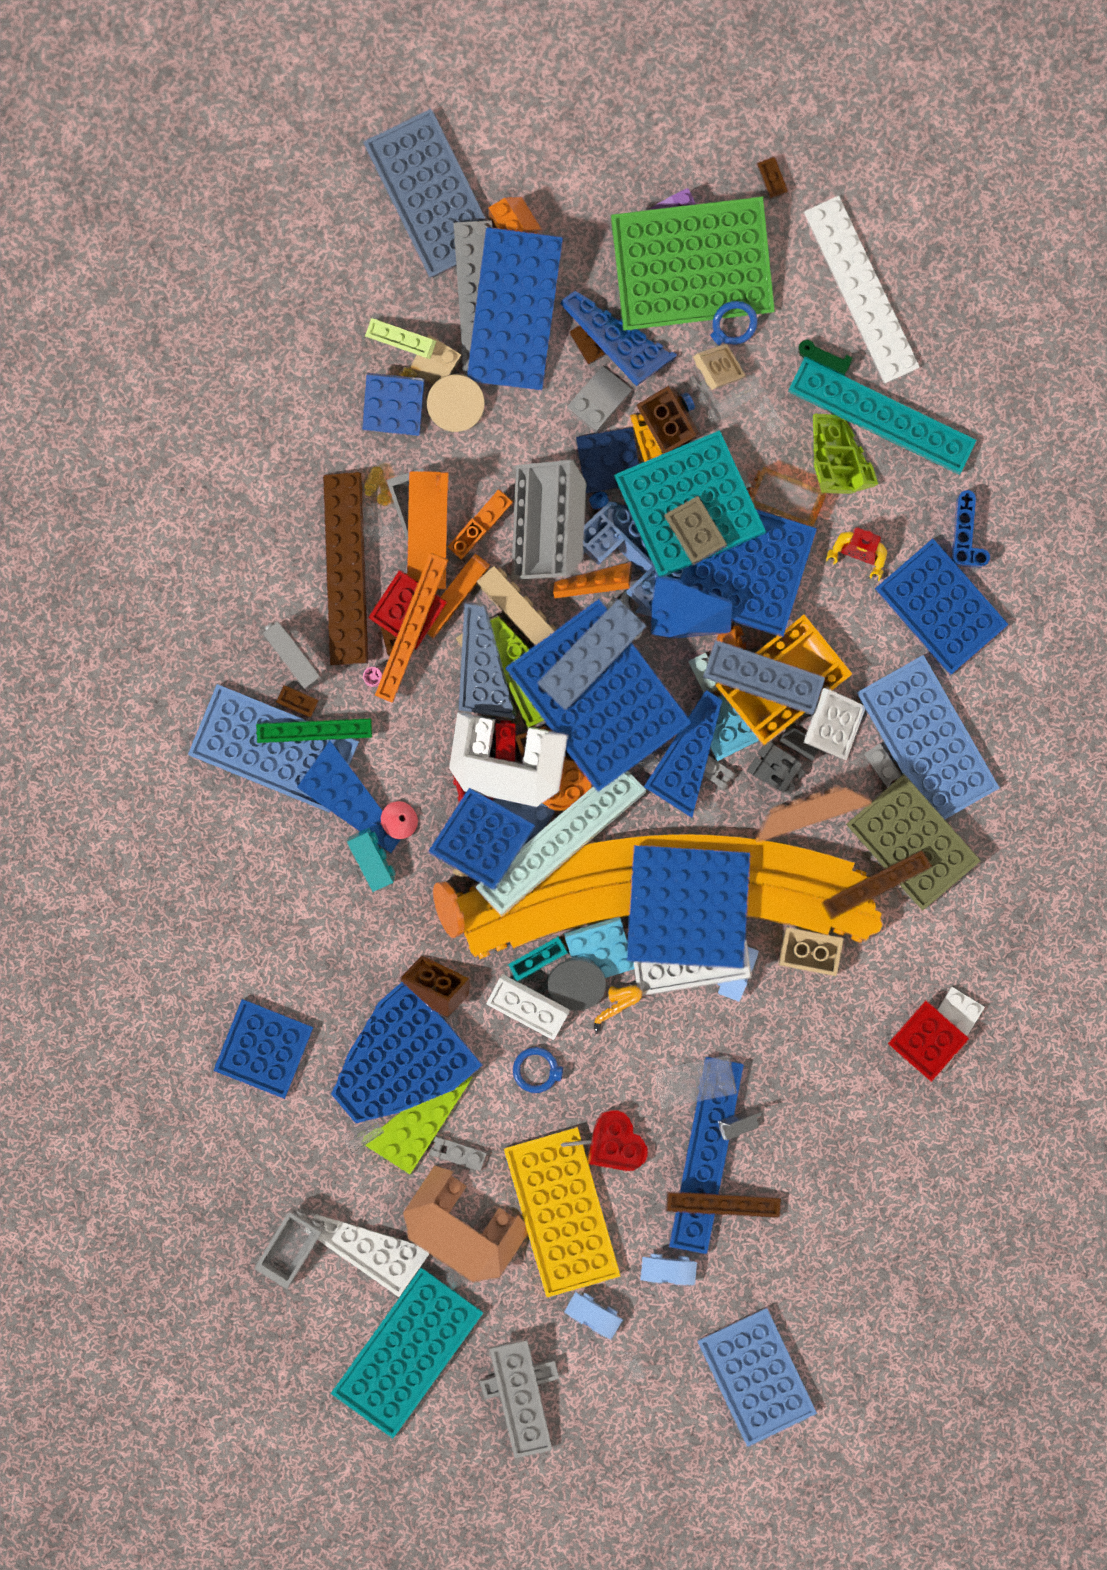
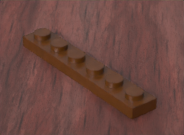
[822,850,932,920]
[665,1191,781,1218]

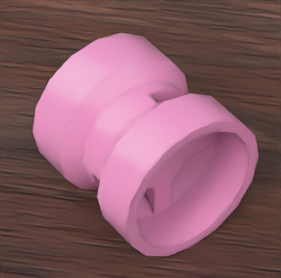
[363,667,382,687]

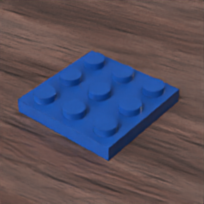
[362,373,424,436]

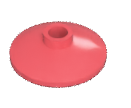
[381,801,418,839]

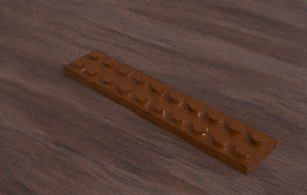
[323,472,368,666]

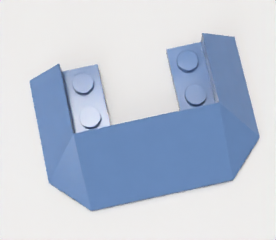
[583,502,683,617]

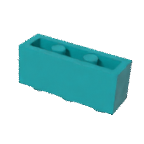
[347,828,396,892]
[508,937,569,982]

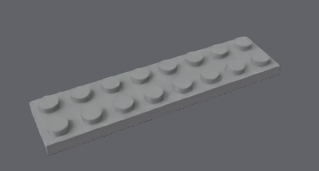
[454,220,492,376]

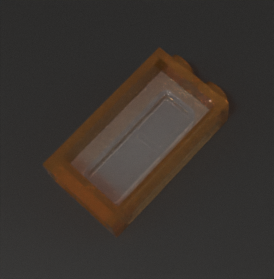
[749,466,827,527]

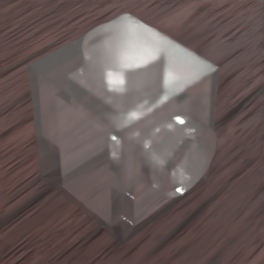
[694,799,724,829]

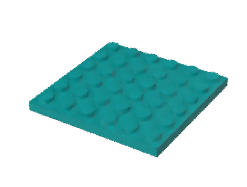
[614,430,766,577]

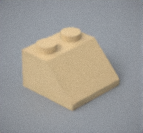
[410,335,462,385]

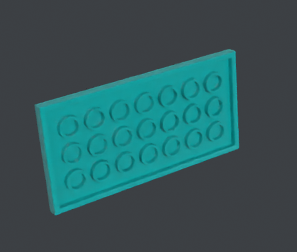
[330,1267,484,1439]

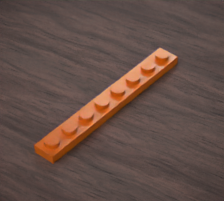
[375,553,449,703]

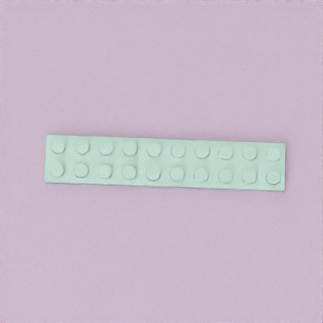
[476,771,646,916]

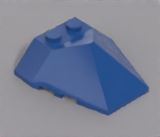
[651,576,733,639]

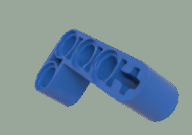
[952,490,990,568]

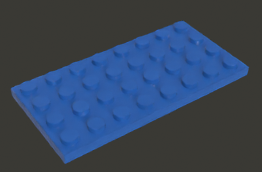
[467,227,563,390]

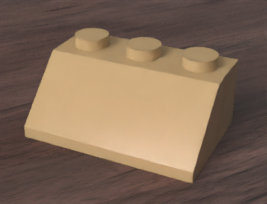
[778,927,844,976]

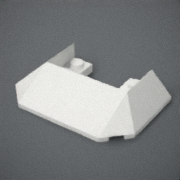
[449,712,568,807]

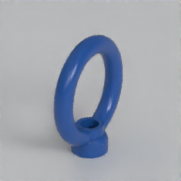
[710,301,758,346]
[513,1047,563,1093]

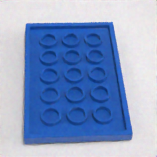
[875,538,1009,675]

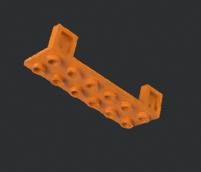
[407,471,448,589]

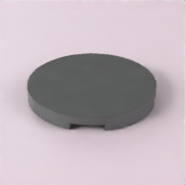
[548,957,606,1011]

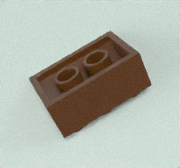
[636,385,701,454]

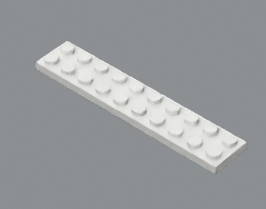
[804,196,920,384]

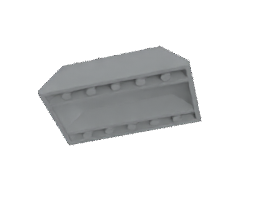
[511,460,586,580]

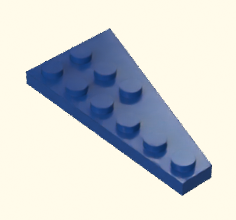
[560,291,677,387]
[644,690,722,818]
[297,740,401,853]

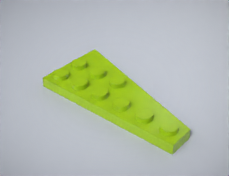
[490,616,544,728]
[362,1076,473,1174]

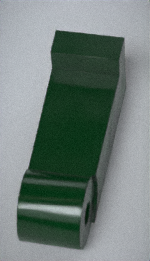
[798,340,853,376]

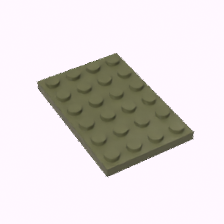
[846,774,981,911]

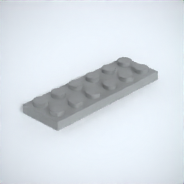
[489,1338,552,1458]

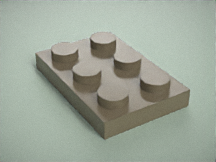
[664,496,727,565]

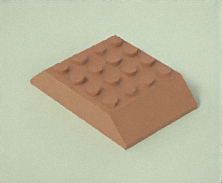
[755,786,871,842]

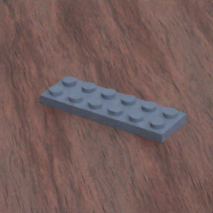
[537,599,646,710]
[703,640,825,715]

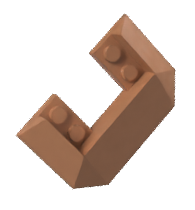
[403,1165,528,1283]

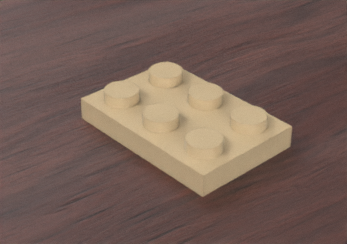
[693,344,746,390]

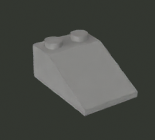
[567,366,632,434]

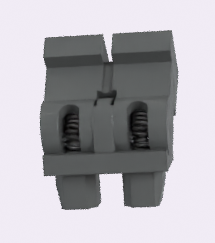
[746,741,805,794]

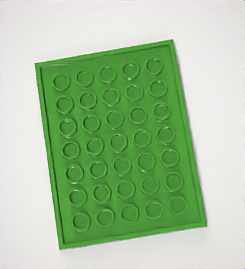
[610,197,775,331]

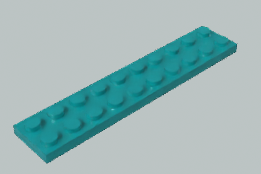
[788,357,977,475]

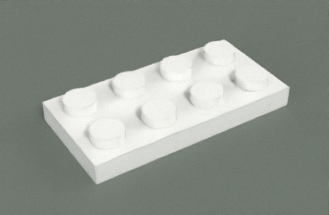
[486,974,570,1040]
[937,987,985,1073]

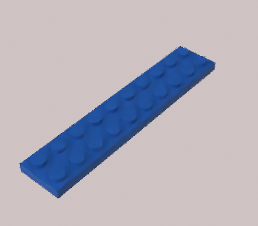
[669,1057,744,1254]

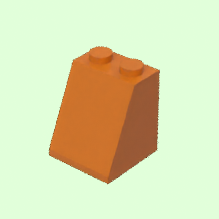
[488,197,542,233]

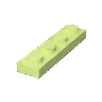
[365,318,436,359]

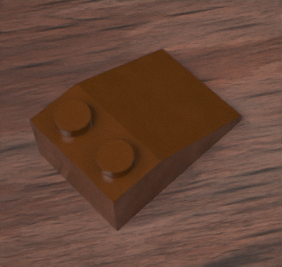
[400,955,470,1017]

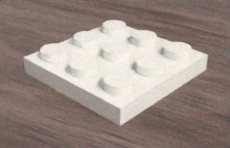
[804,688,865,760]

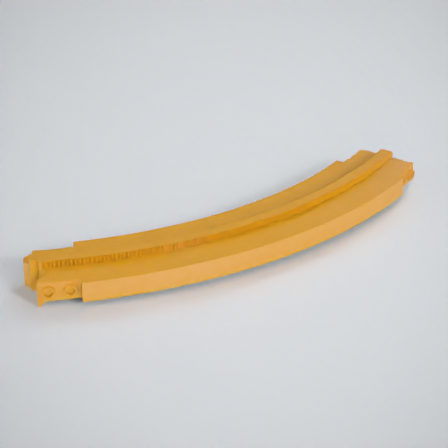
[456,834,882,960]

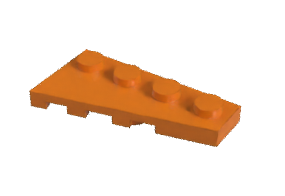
[553,562,632,598]

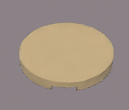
[427,374,484,432]

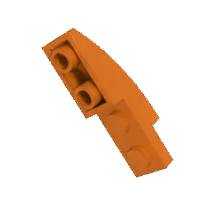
[448,489,514,560]

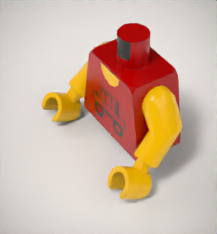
[826,527,887,581]

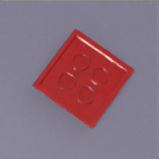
[368,570,448,650]
[887,1000,970,1082]

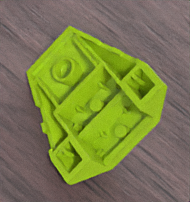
[813,413,878,494]

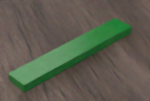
[256,718,373,743]

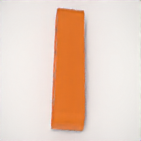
[427,553,491,639]

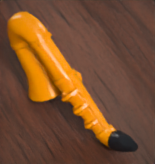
[594,985,642,1034]

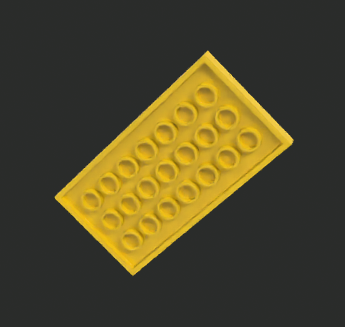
[504,1127,621,1298]

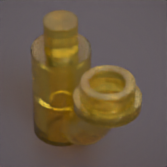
[364,466,391,506]

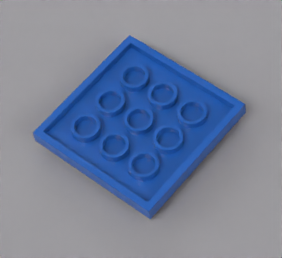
[428,788,535,891]
[213,999,314,1099]

